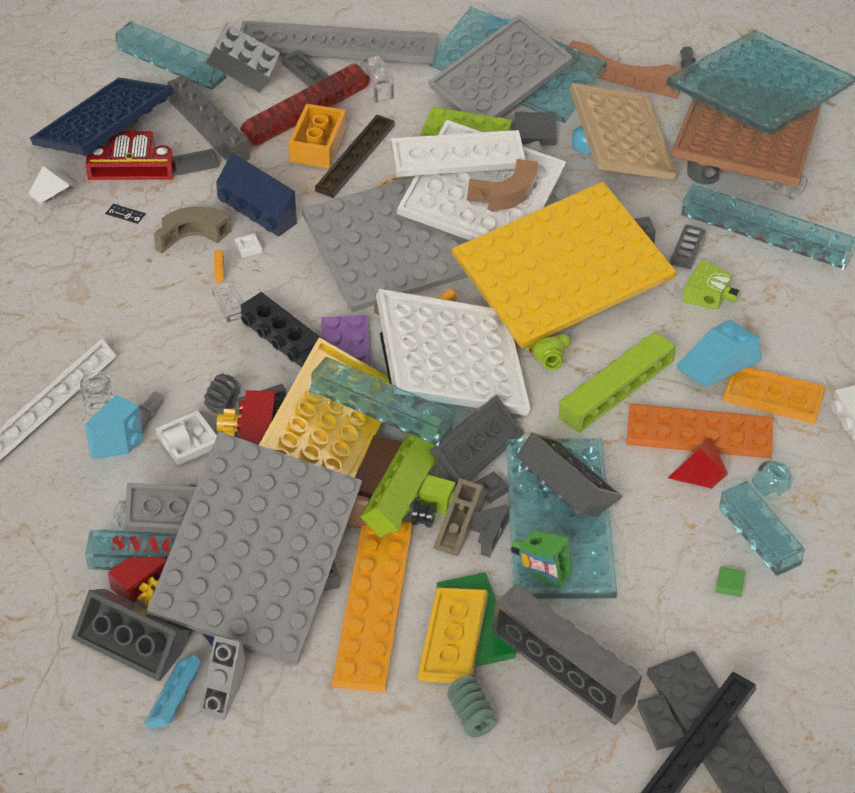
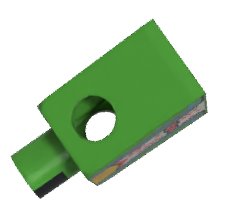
[511,530,572,589]

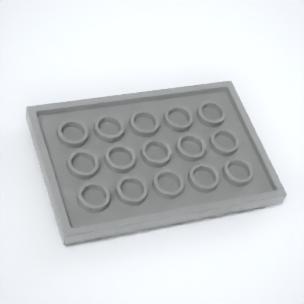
[428,14,574,117]

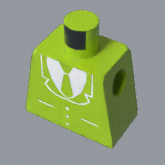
[683,260,741,310]

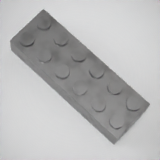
[491,584,642,725]

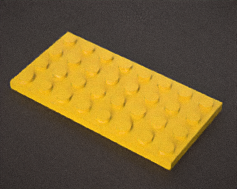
[259,337,395,478]

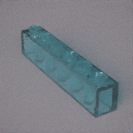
[115,21,227,90]
[310,357,455,446]

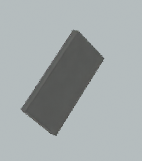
[429,395,524,487]

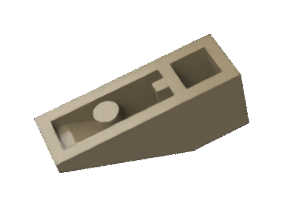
[434,478,487,557]

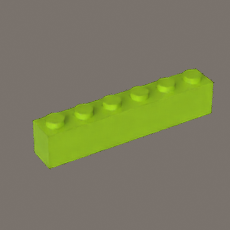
[558,332,676,433]
[360,416,447,538]

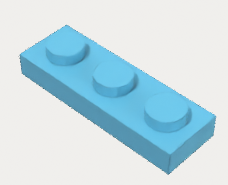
[144,655,201,730]

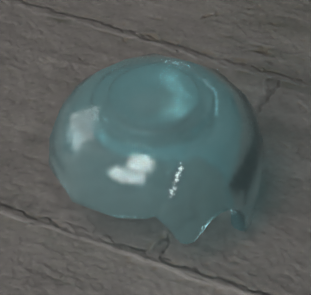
[752,460,793,496]

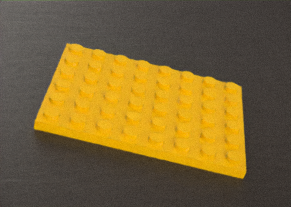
[452,182,676,349]

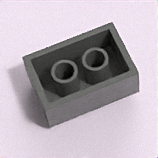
[206,23,280,93]

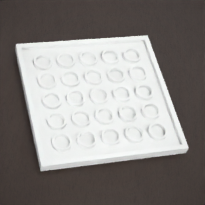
[397,120,566,240]
[376,289,531,415]

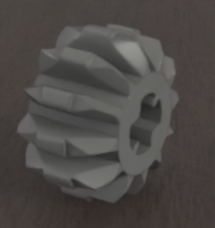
[204,373,241,414]

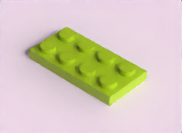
[421,107,512,136]

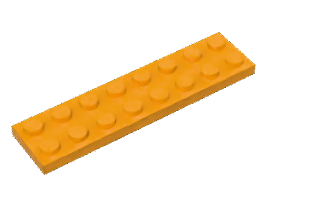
[332,521,412,692]

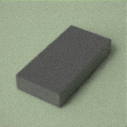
[173,149,218,175]

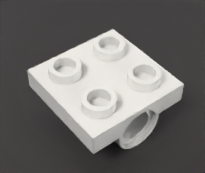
[155,410,217,466]

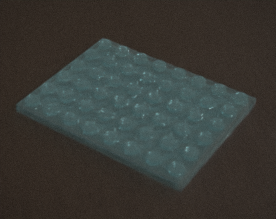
[666,30,855,135]

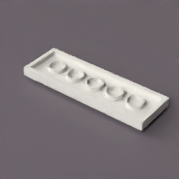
[391,130,526,177]

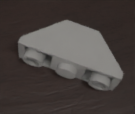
[200,634,245,719]

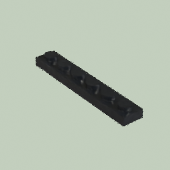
[641,671,756,793]

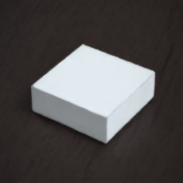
[234,233,263,258]

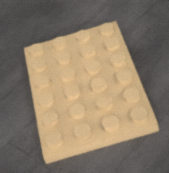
[569,83,677,180]

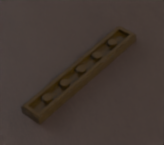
[315,114,395,198]

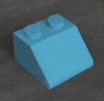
[85,395,144,459]

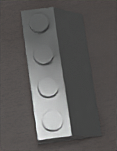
[516,432,622,517]
[71,589,191,681]

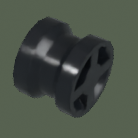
[411,500,436,528]

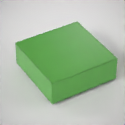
[716,567,746,597]

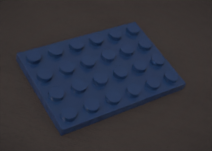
[30,77,174,156]

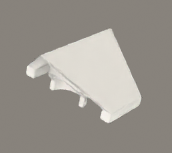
[29,166,76,205]

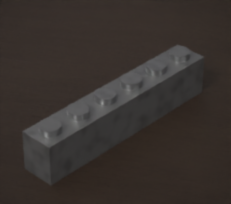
[167,75,250,161]

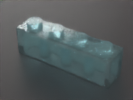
[719,481,805,576]

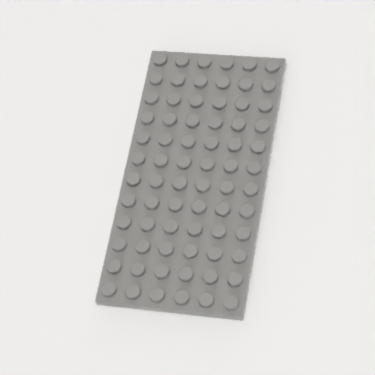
[302,141,571,312]

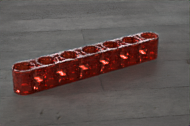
[240,63,370,146]

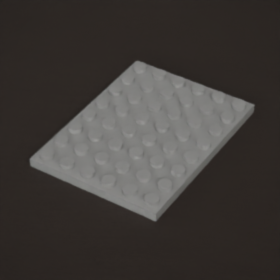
[147,432,362,665]

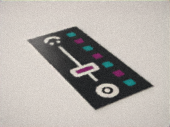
[105,204,146,224]

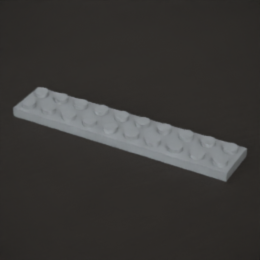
[240,21,438,64]

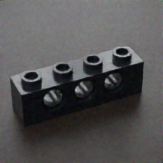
[241,292,322,368]

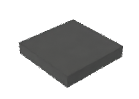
[514,112,556,145]

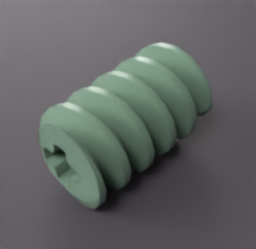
[447,675,497,737]

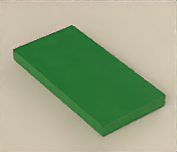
[436,572,515,667]

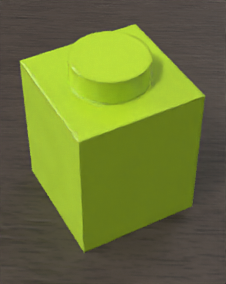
[419,474,456,515]

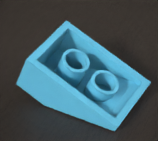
[676,320,761,387]

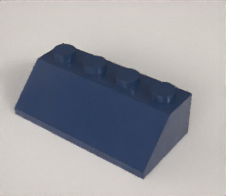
[216,153,297,237]

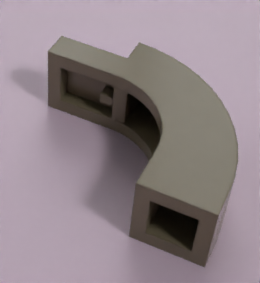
[154,206,232,253]

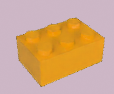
[288,104,347,169]

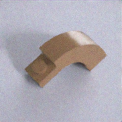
[467,159,538,210]

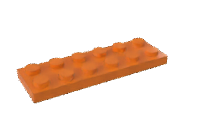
[626,403,773,459]

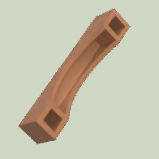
[564,40,686,99]

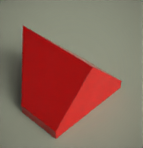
[668,437,728,489]

